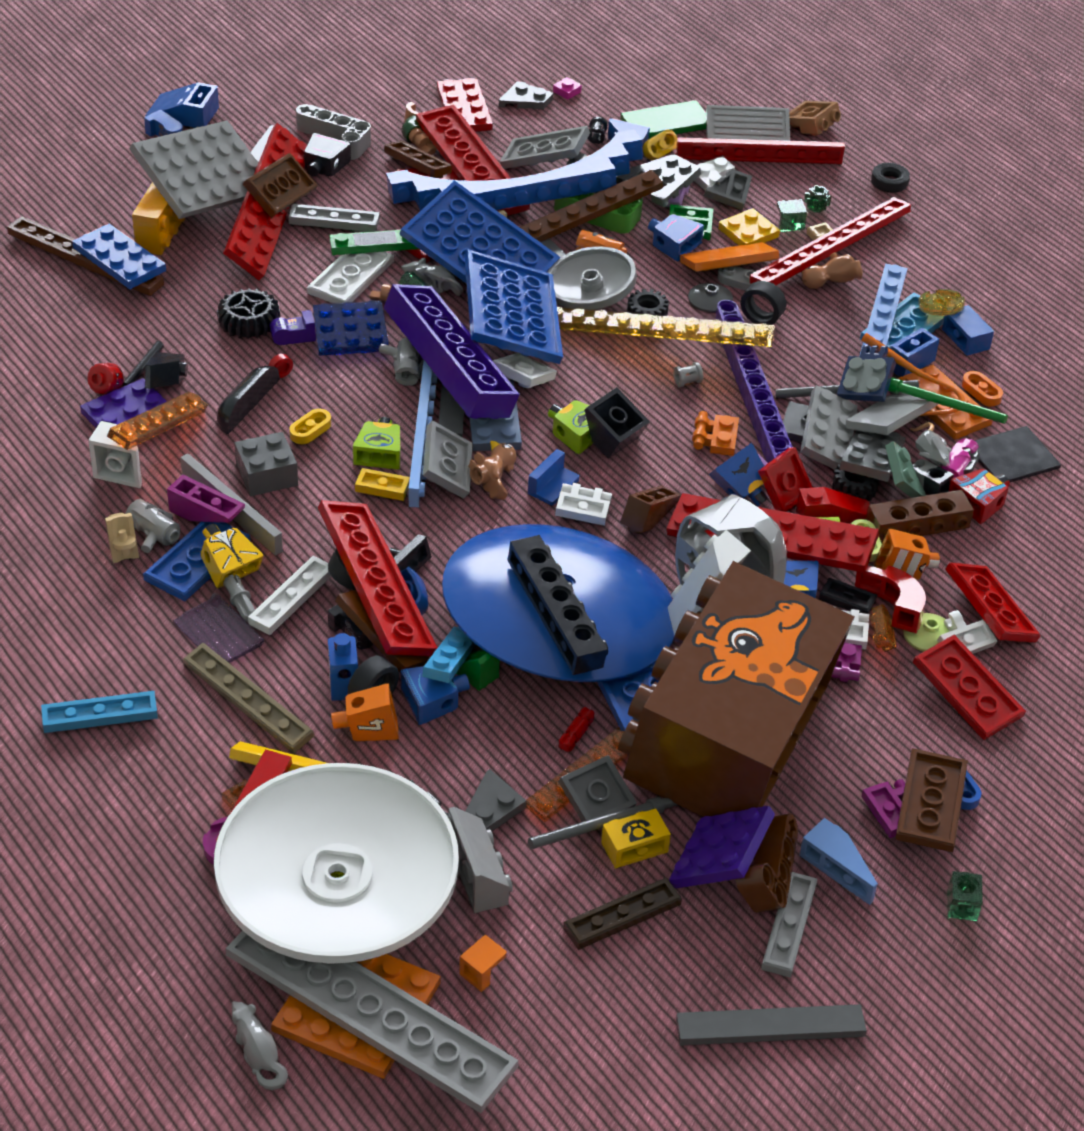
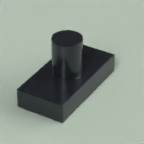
[389,534,432,572]

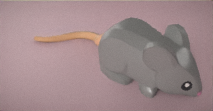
[910,422,952,467]

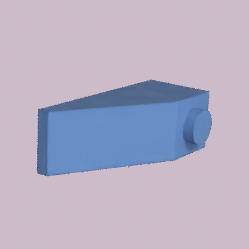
[800,818,878,905]

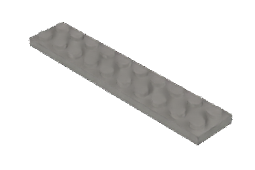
[226,931,518,1113]

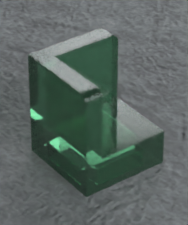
[777,199,807,231]

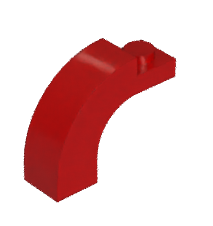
[855,565,926,634]

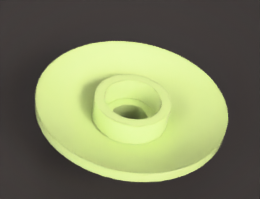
[903,613,950,652]

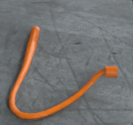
[861,333,965,416]

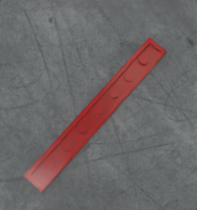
[676,138,845,164]

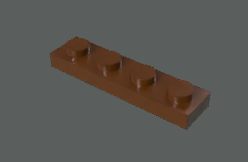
[384,140,452,178]

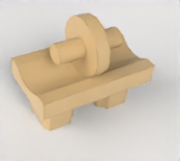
[105,513,139,563]

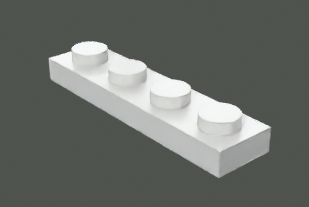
[248,556,331,635]

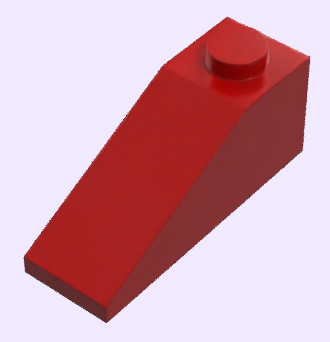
[796,487,870,524]

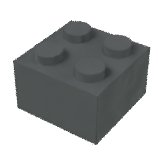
[234,432,298,496]

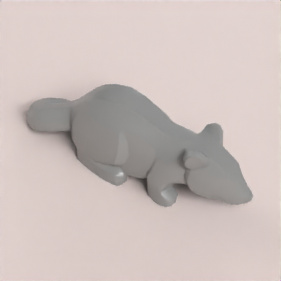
[402,258,463,296]
[232,1001,288,1090]

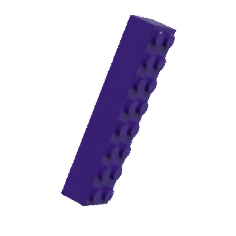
[384,284,520,419]

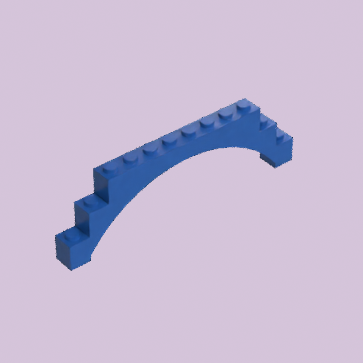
[386,129,643,211]

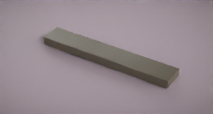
[183,643,314,753]

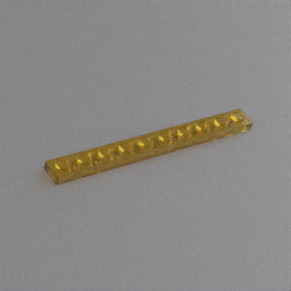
[557,307,775,347]

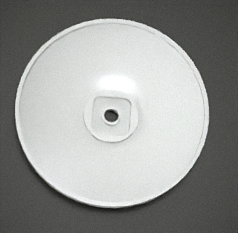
[214,763,459,963]

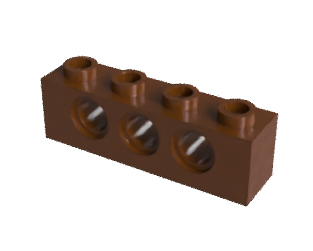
[866,490,974,543]

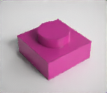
[553,77,582,100]

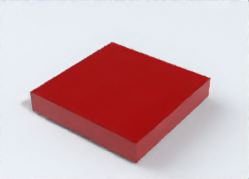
[758,447,813,512]

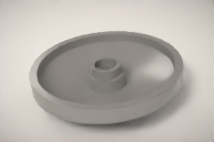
[547,246,637,311]

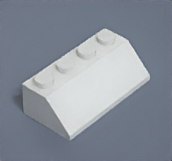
[667,530,751,636]

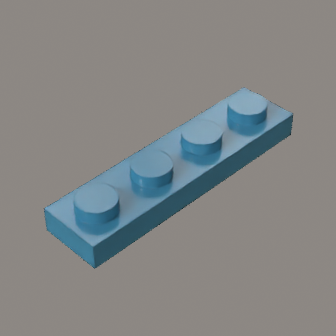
[422,626,476,683]
[41,691,158,733]

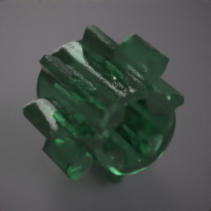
[804,185,832,213]

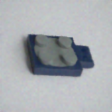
[837,345,896,402]

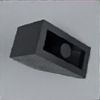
[145,352,188,389]

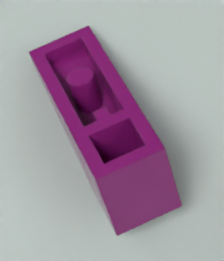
[167,475,245,523]

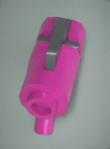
[939,438,980,478]

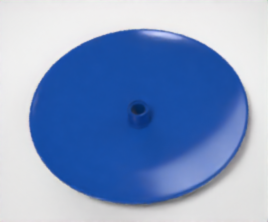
[442,524,674,682]

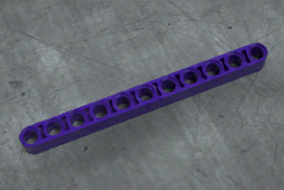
[715,300,792,463]

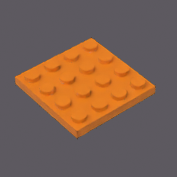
[271,954,441,1079]

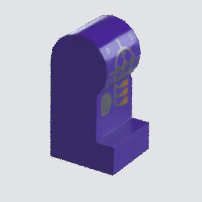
[269,310,316,345]

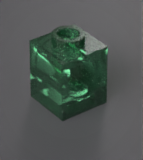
[947,871,983,921]

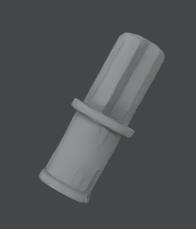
[223,574,255,622]

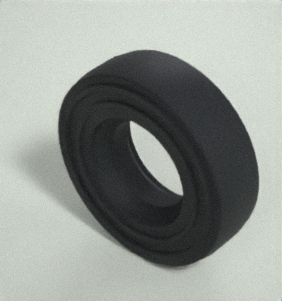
[871,163,910,193]

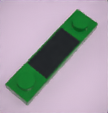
[329,230,419,255]

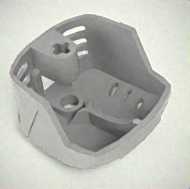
[675,495,787,585]

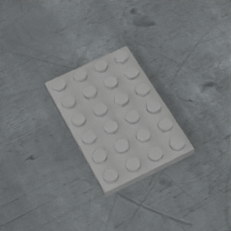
[129,120,258,219]

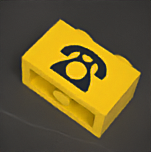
[601,808,671,869]

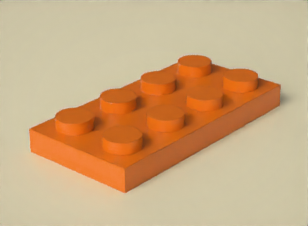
[897,364,993,440]

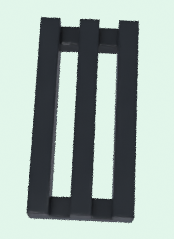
[819,577,878,614]

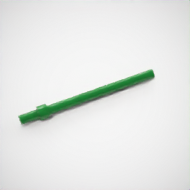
[888,377,1008,424]

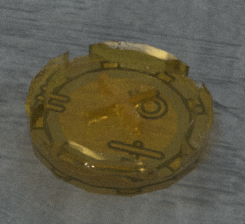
[919,289,965,316]

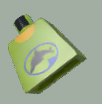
[548,400,593,455]
[353,417,400,470]

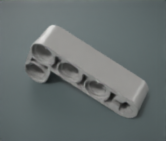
[296,104,371,160]

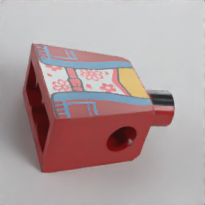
[949,469,1010,524]

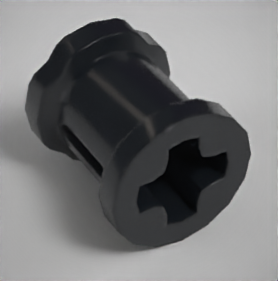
[587,117,608,144]

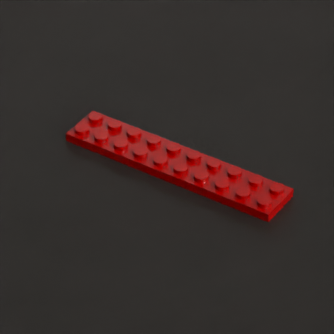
[223,123,307,280]

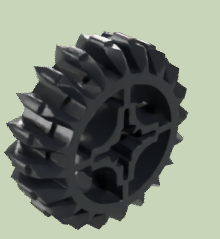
[217,288,280,339]

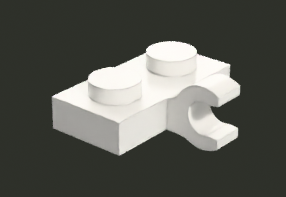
[937,610,997,654]

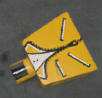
[201,524,264,588]

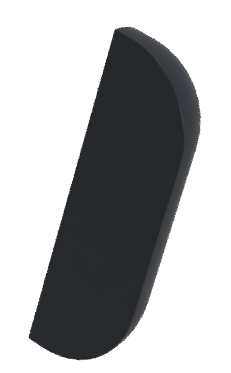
[217,366,280,435]

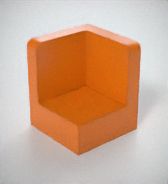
[459,934,507,992]

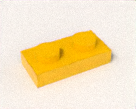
[355,468,410,501]

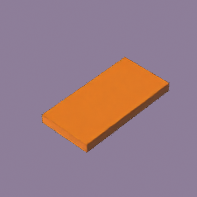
[680,242,779,272]

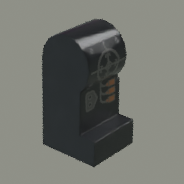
[328,605,373,649]

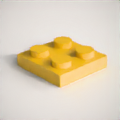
[718,208,780,246]

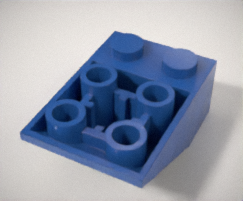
[145,82,219,128]

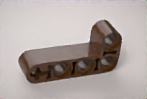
[735,813,798,913]

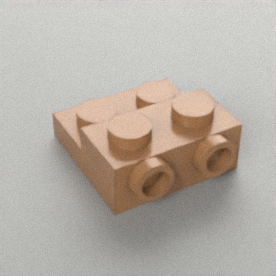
[789,101,841,136]

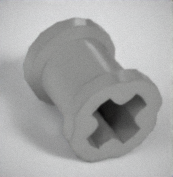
[673,362,703,387]

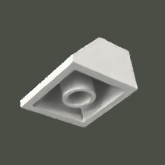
[89,421,142,488]

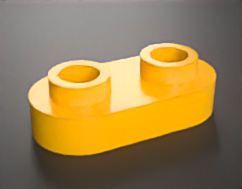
[643,130,677,161]
[289,409,331,445]

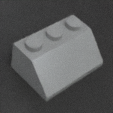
[448,807,513,913]

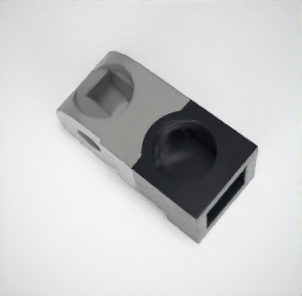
[912,459,954,495]

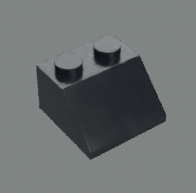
[584,387,650,459]

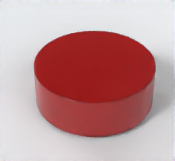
[268,354,293,378]

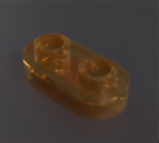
[869,604,896,652]

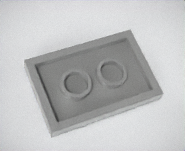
[423,420,472,499]

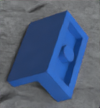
[528,449,579,506]

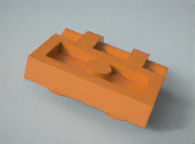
[692,411,739,456]

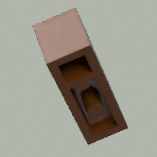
[620,485,681,534]

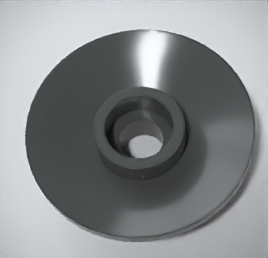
[688,283,733,313]

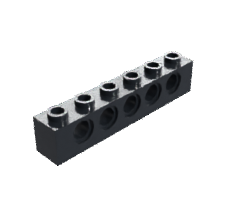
[507,535,608,675]

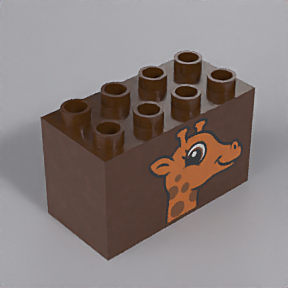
[617,561,855,817]

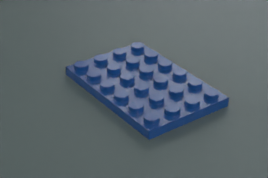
[400,180,560,284]
[465,249,563,364]

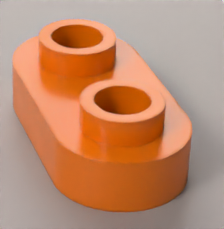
[962,371,1003,407]

